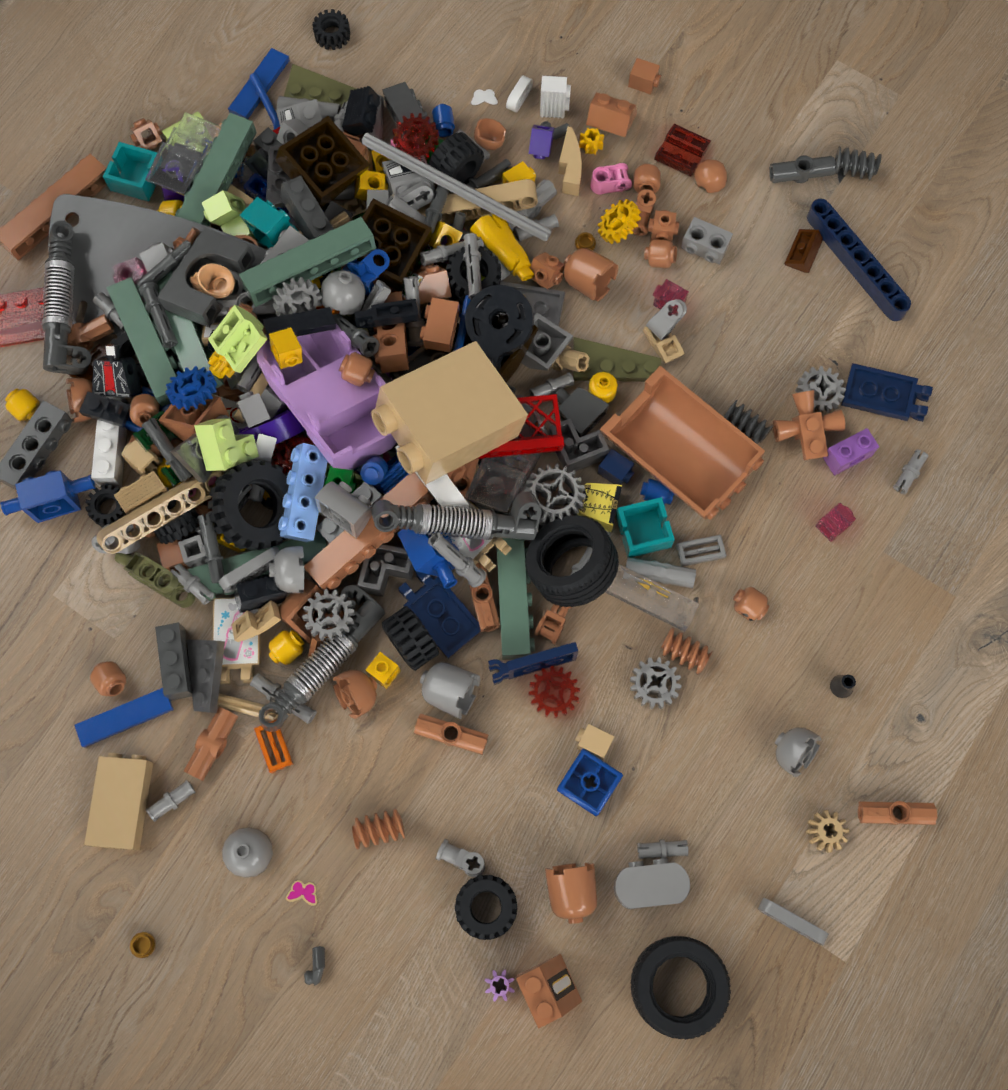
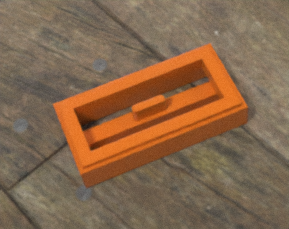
[254,719,294,773]

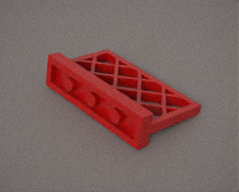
[476,394,564,459]

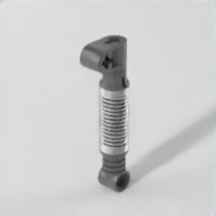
[42,221,91,375]
[371,492,542,540]
[259,585,386,732]

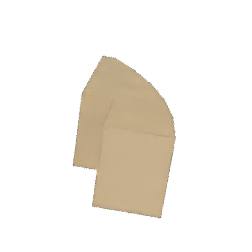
[558,127,582,196]

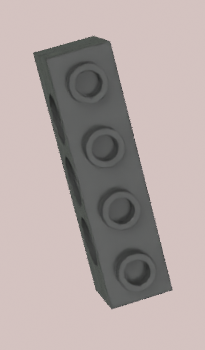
[0,400,72,490]

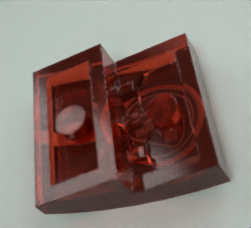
[654,124,711,177]

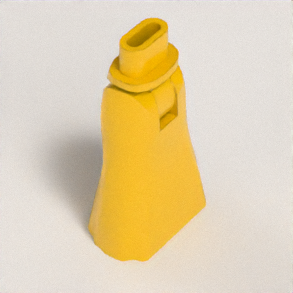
[470,214,534,281]

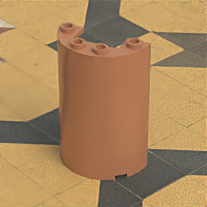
[600,366,765,520]

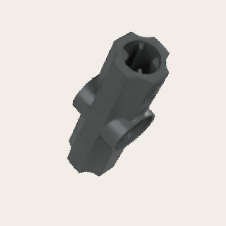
[769,155,836,183]

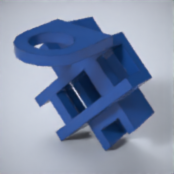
[342,249,390,296]

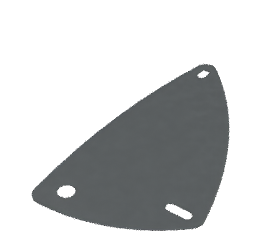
[48,194,267,334]

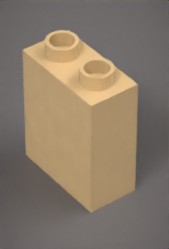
[371,341,528,485]

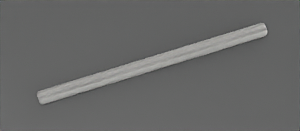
[362,133,551,241]

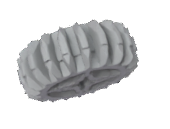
[524,463,586,523]

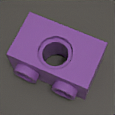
[823,428,879,476]

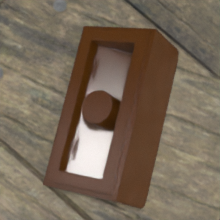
[784,229,823,273]

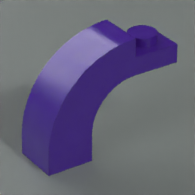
[237,408,305,444]

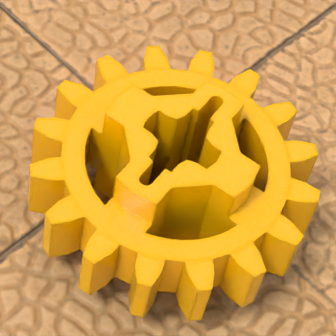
[597,199,641,244]

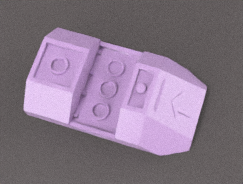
[256,324,397,470]

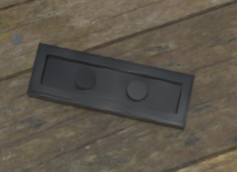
[263,307,336,342]

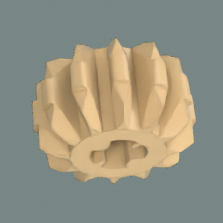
[806,810,849,853]

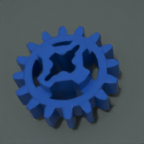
[165,366,217,411]

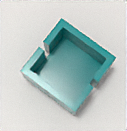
[103,142,163,202]
[239,197,299,249]
[615,497,675,558]

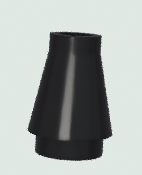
[830,675,856,698]

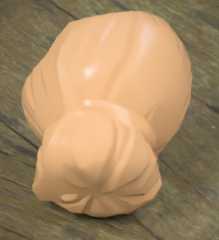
[190,263,235,299]

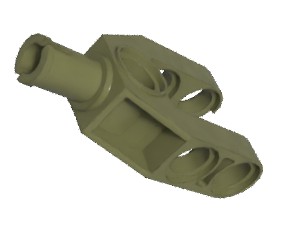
[115,552,195,608]

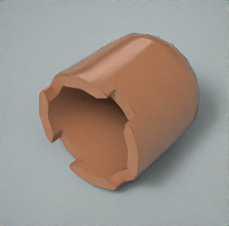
[564,248,618,302]
[545,863,597,924]

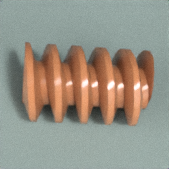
[660,627,713,675]
[352,809,405,850]

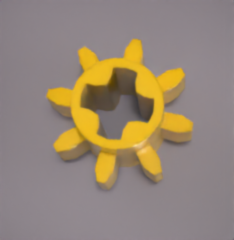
[579,128,604,155]
[208,351,235,379]

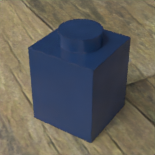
[598,449,634,485]

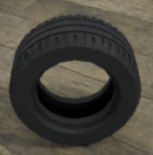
[525,515,619,607]
[630,936,731,1040]

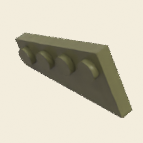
[284,64,356,107]
[573,337,661,382]

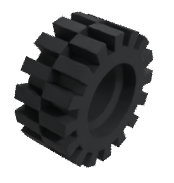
[312,9,351,50]
[85,484,126,527]
[154,510,198,544]

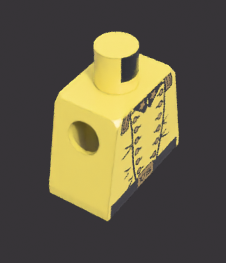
[569,483,622,532]

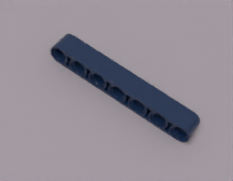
[807,198,911,321]

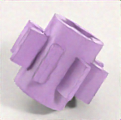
[485,969,515,1001]

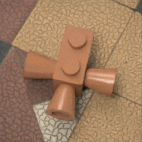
[773,390,845,460]

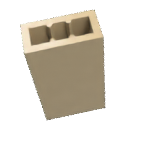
[84,753,153,851]

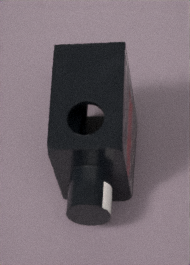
[92,344,142,398]

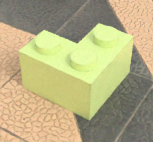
[202,190,256,239]
[194,418,259,471]

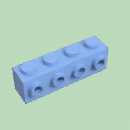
[278,443,328,542]

